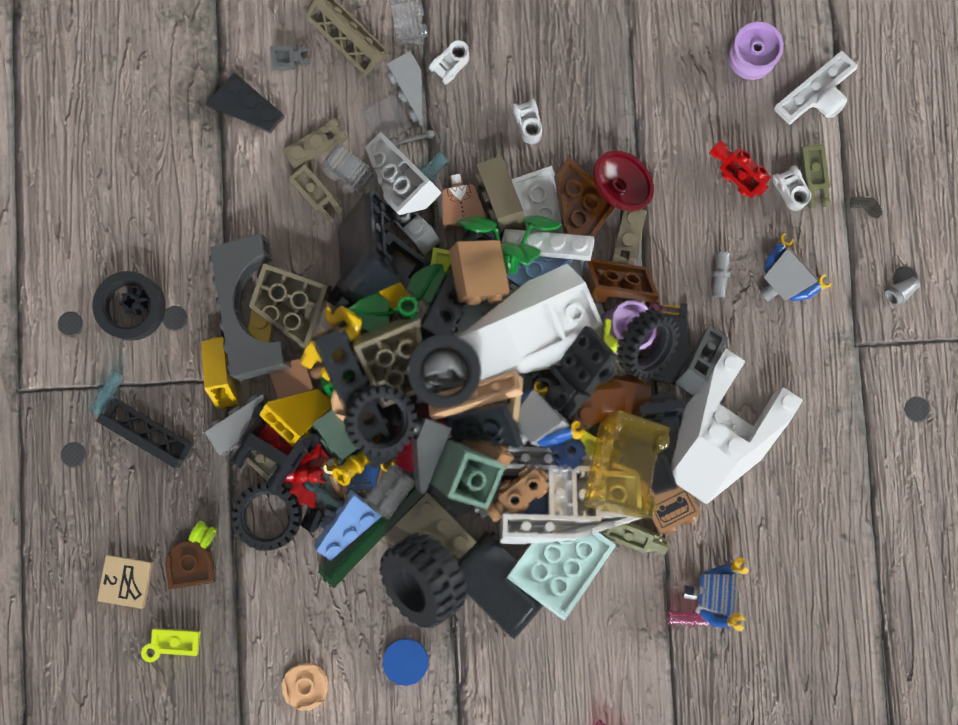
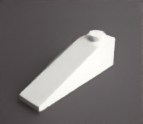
[365,132,441,215]

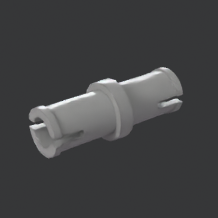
[711,252,731,298]

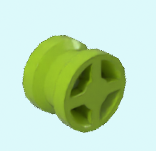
[189,520,217,549]

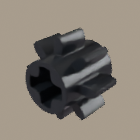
[120,288,149,316]

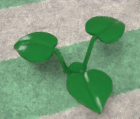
[455,215,562,274]
[348,264,445,356]

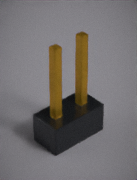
[663,304,688,318]

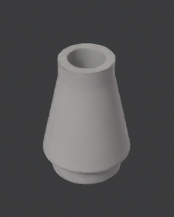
[885,276,920,306]

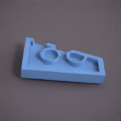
[314,490,382,560]

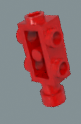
[709,140,772,198]

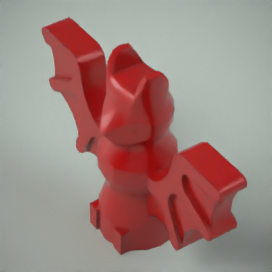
[284,443,327,508]

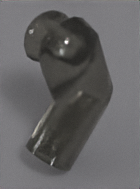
[850,197,883,218]

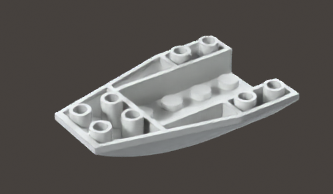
[458,264,603,381]

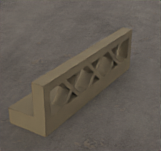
[305,0,390,77]

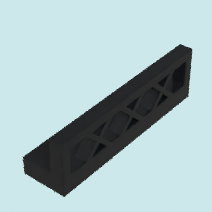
[96,398,194,468]

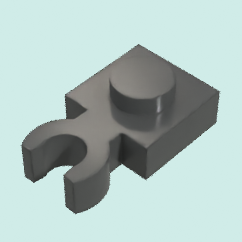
[270,45,310,71]

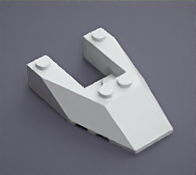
[670,349,803,504]
[500,446,642,544]

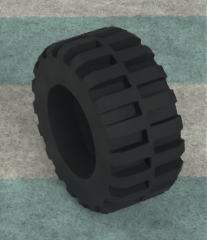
[380,533,467,628]

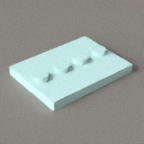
[507,532,616,620]

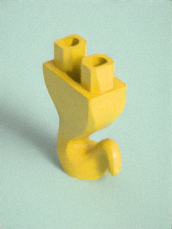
[300,306,362,381]

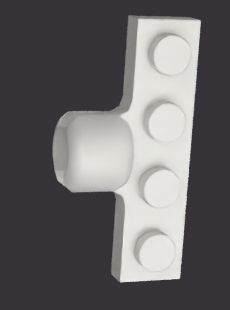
[774,51,858,125]

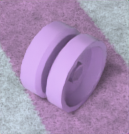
[728,21,784,80]
[600,301,657,355]

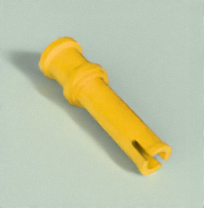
[332,433,381,486]

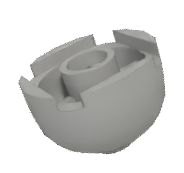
[421,347,467,389]

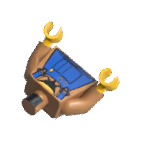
[324,458,396,503]

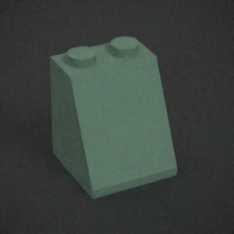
[311,410,381,467]
[430,438,506,509]

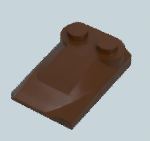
[582,259,661,304]
[569,374,651,425]

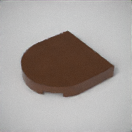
[165,540,216,590]

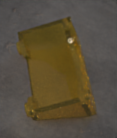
[584,411,670,519]

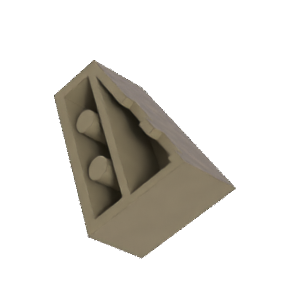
[474,155,526,241]

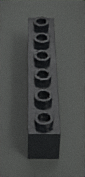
[420,227,502,340]
[311,327,399,468]

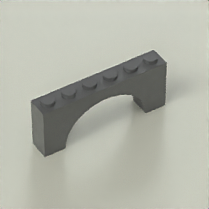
[209,233,291,381]

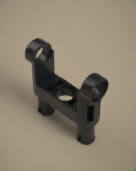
[228,402,319,492]

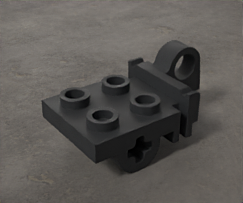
[545,326,617,419]

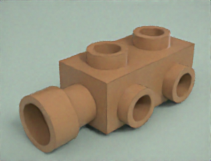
[485,465,550,522]

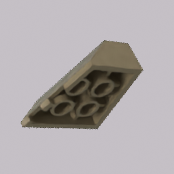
[249,263,332,349]
[353,318,422,408]
[381,490,478,561]

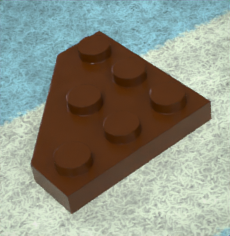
[554,157,615,236]

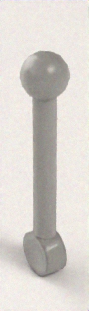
[391,130,434,147]

